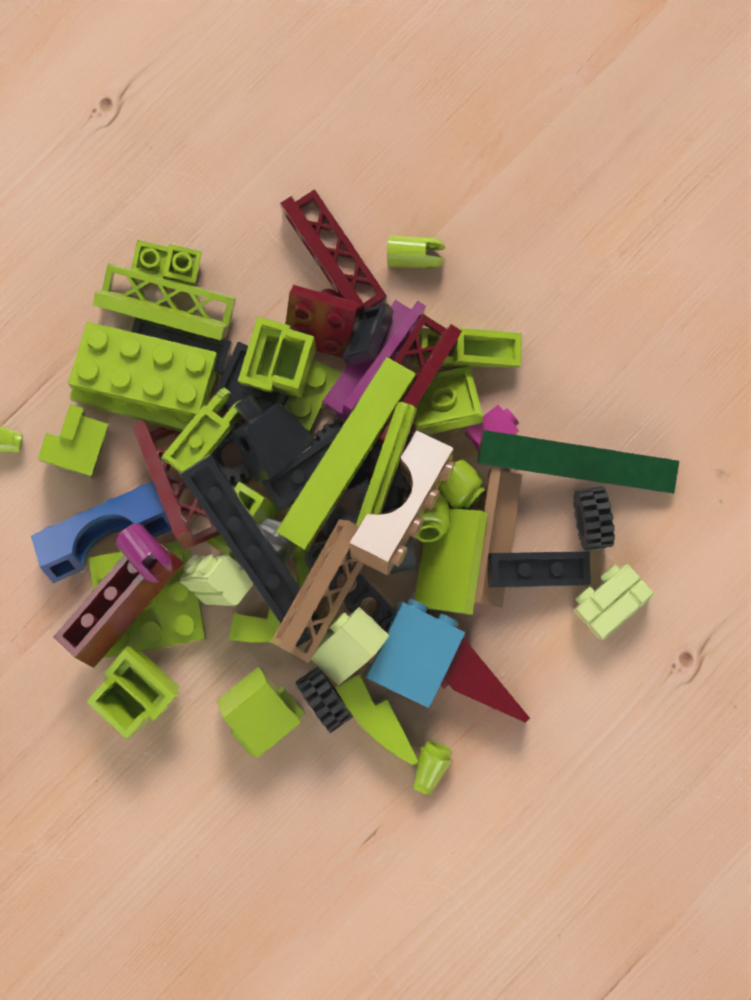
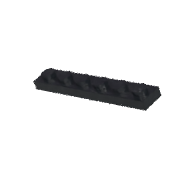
[180,453,320,647]

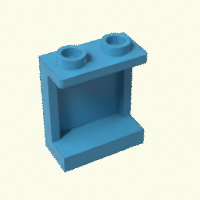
[363,599,465,708]

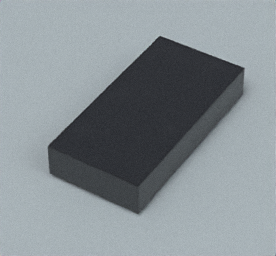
[342,303,394,367]

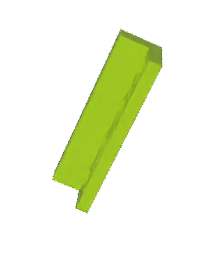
[93,263,236,340]

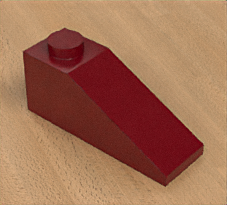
[440,638,530,723]

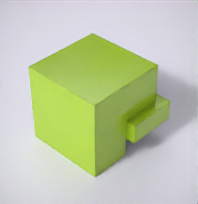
[238,316,317,399]
[37,404,109,478]
[86,646,180,739]
[217,666,306,758]

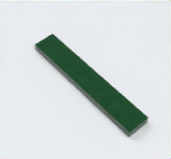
[477,430,680,494]

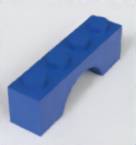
[31,481,172,583]

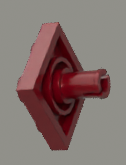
[285,285,358,358]

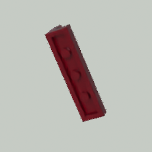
[280,189,387,318]
[376,314,462,447]
[132,421,220,550]

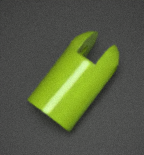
[387,236,446,269]

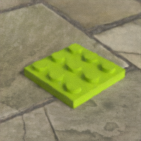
[88,541,207,658]

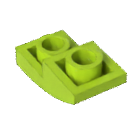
[131,240,202,284]

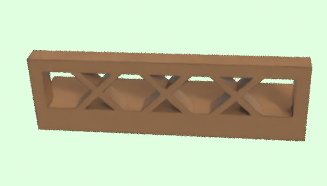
[474,466,522,608]
[271,520,364,663]

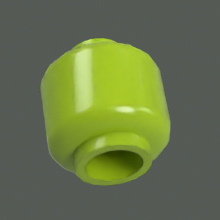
[437,460,486,510]
[415,494,450,542]

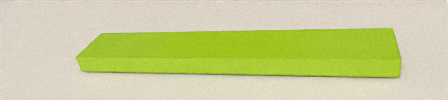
[276,357,417,551]

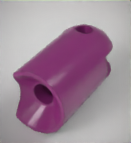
[116,524,172,583]

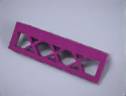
[321,299,426,421]

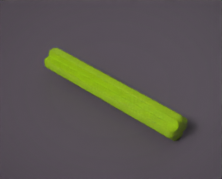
[356,402,417,527]

